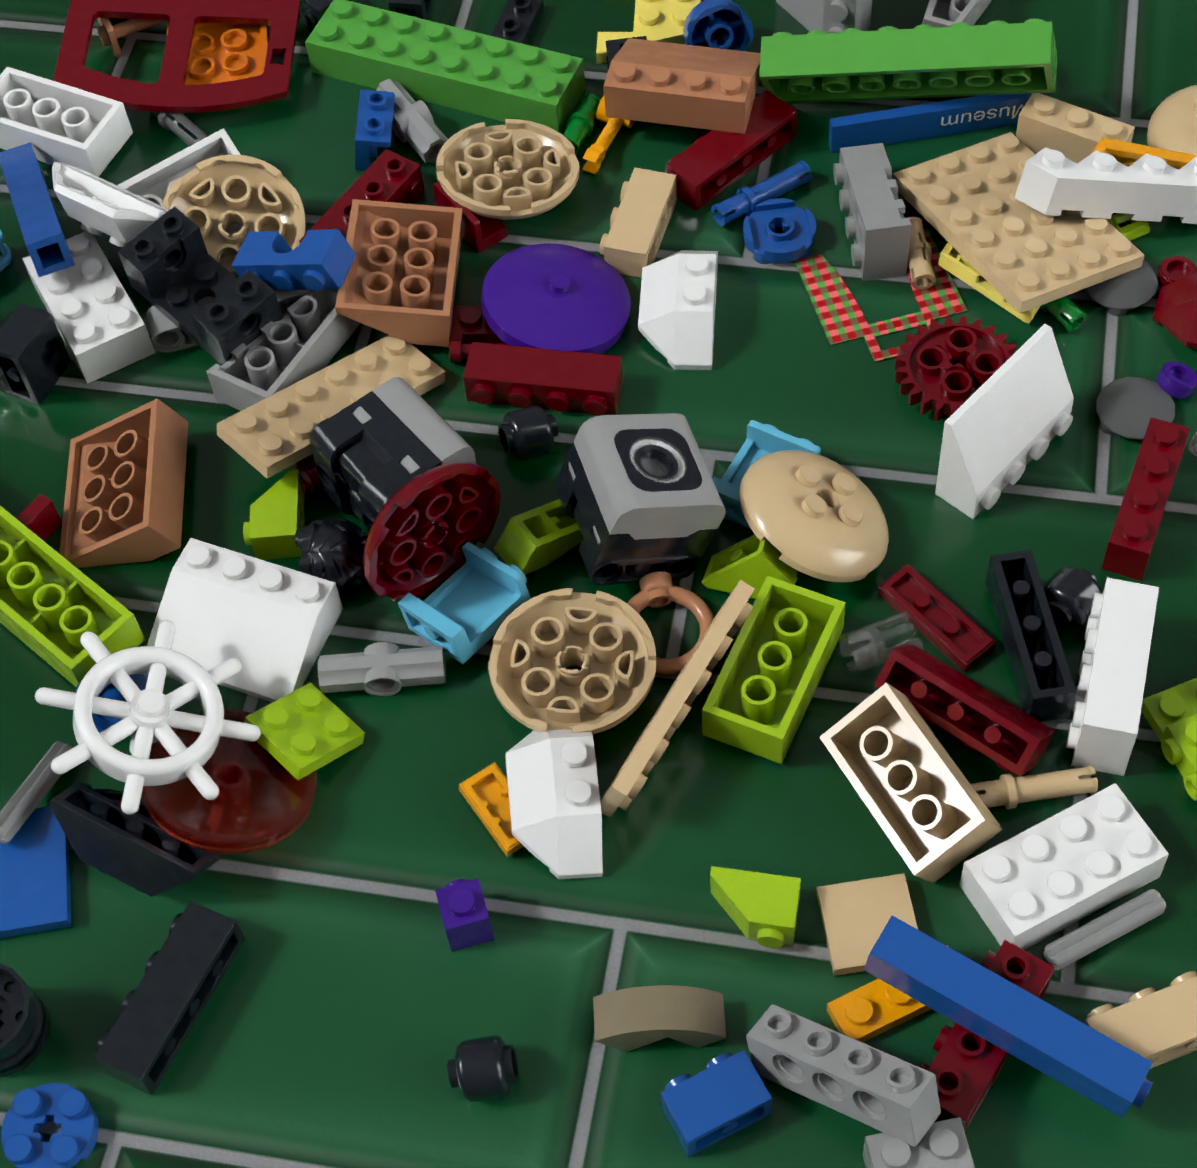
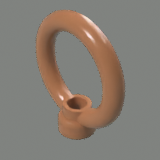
[627,572,714,675]

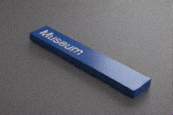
[829,93,1042,153]

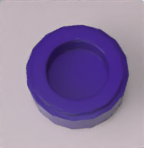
[1156,361,1197,398]

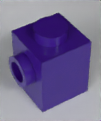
[435,878,495,952]

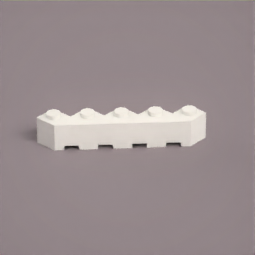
[1015,147,1197,224]

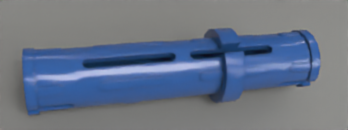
[711,160,813,227]

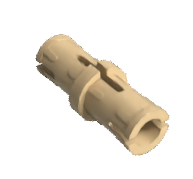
[908,217,936,290]

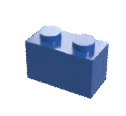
[661,1050,772,1157]

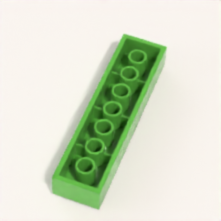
[305,0,586,133]
[759,19,1057,104]

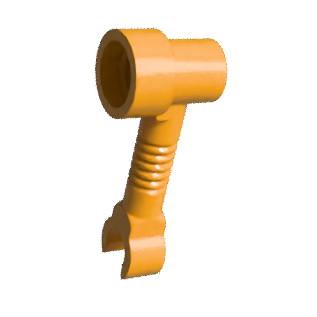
[582,95,635,174]

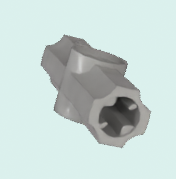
[376,78,448,165]
[318,642,447,697]

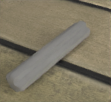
[0,741,73,844]
[1043,889,1166,970]

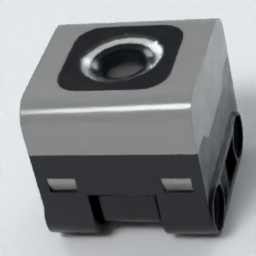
[310,377,477,534]
[554,413,726,585]

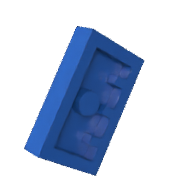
[355,89,395,171]

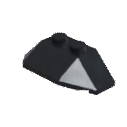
[50,782,220,897]

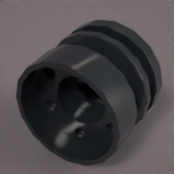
[0,963,49,1077]

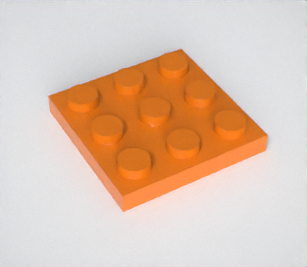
[167,22,269,86]

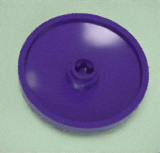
[481,243,631,354]

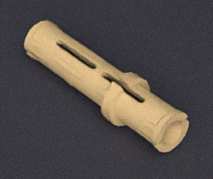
[970,765,1098,809]

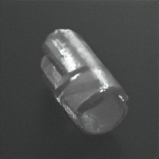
[839,611,923,673]

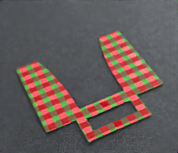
[794,228,968,362]

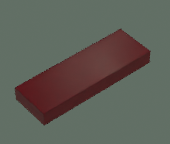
[878,564,996,673]

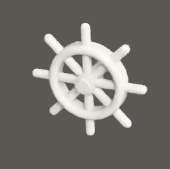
[35,620,261,815]

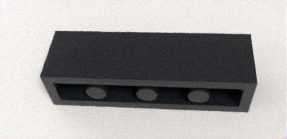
[985,550,1076,722]
[94,901,245,1095]

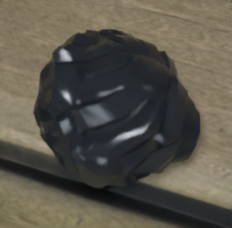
[294,519,367,593]

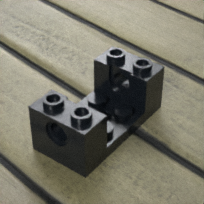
[117,206,283,365]
[0,303,71,405]

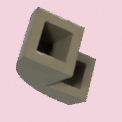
[593,985,726,1052]

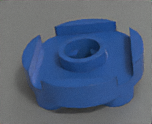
[743,198,817,264]
[1,1083,99,1168]

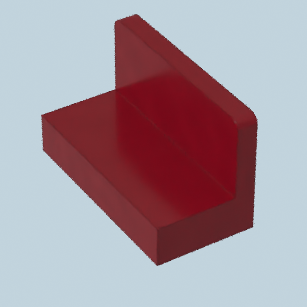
[433,181,507,254]

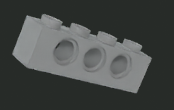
[746,1004,941,1147]

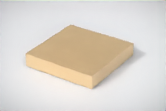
[816,873,918,976]

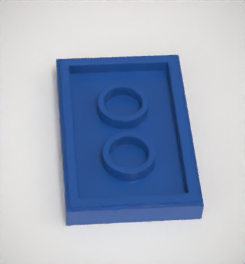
[0,806,72,939]

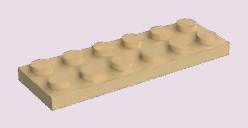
[217,335,445,478]
[600,580,754,818]

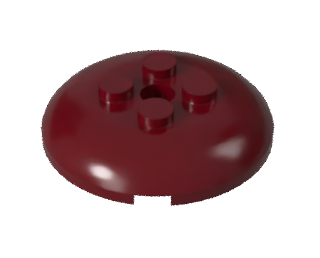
[363,462,501,602]

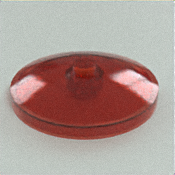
[142,710,317,854]

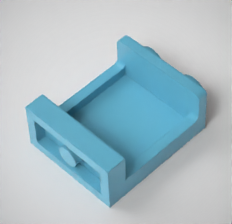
[712,420,821,529]
[398,542,531,664]

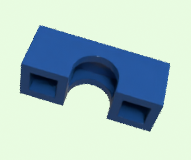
[231,229,356,291]

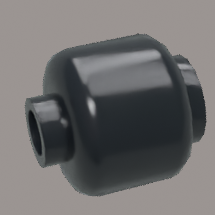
[498,405,559,460]
[1043,567,1102,628]
[447,1035,519,1102]

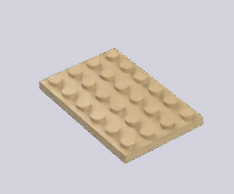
[892,132,1145,313]

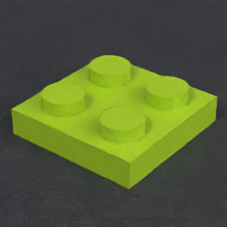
[244,682,365,780]

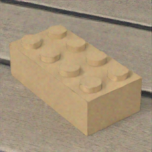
[819,683,1003,883]

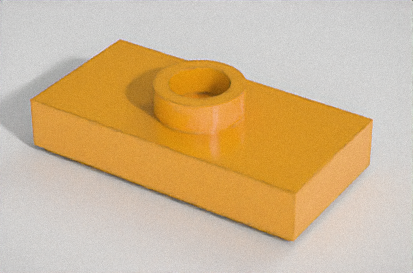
[459,762,524,857]

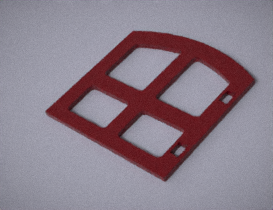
[53,0,302,113]

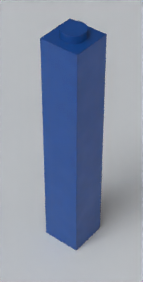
[0,142,75,277]
[864,915,1153,1118]

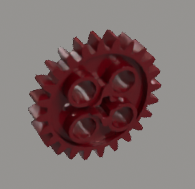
[895,315,1016,421]

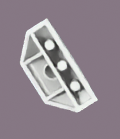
[52,161,191,247]
[638,250,718,370]
[505,726,603,879]

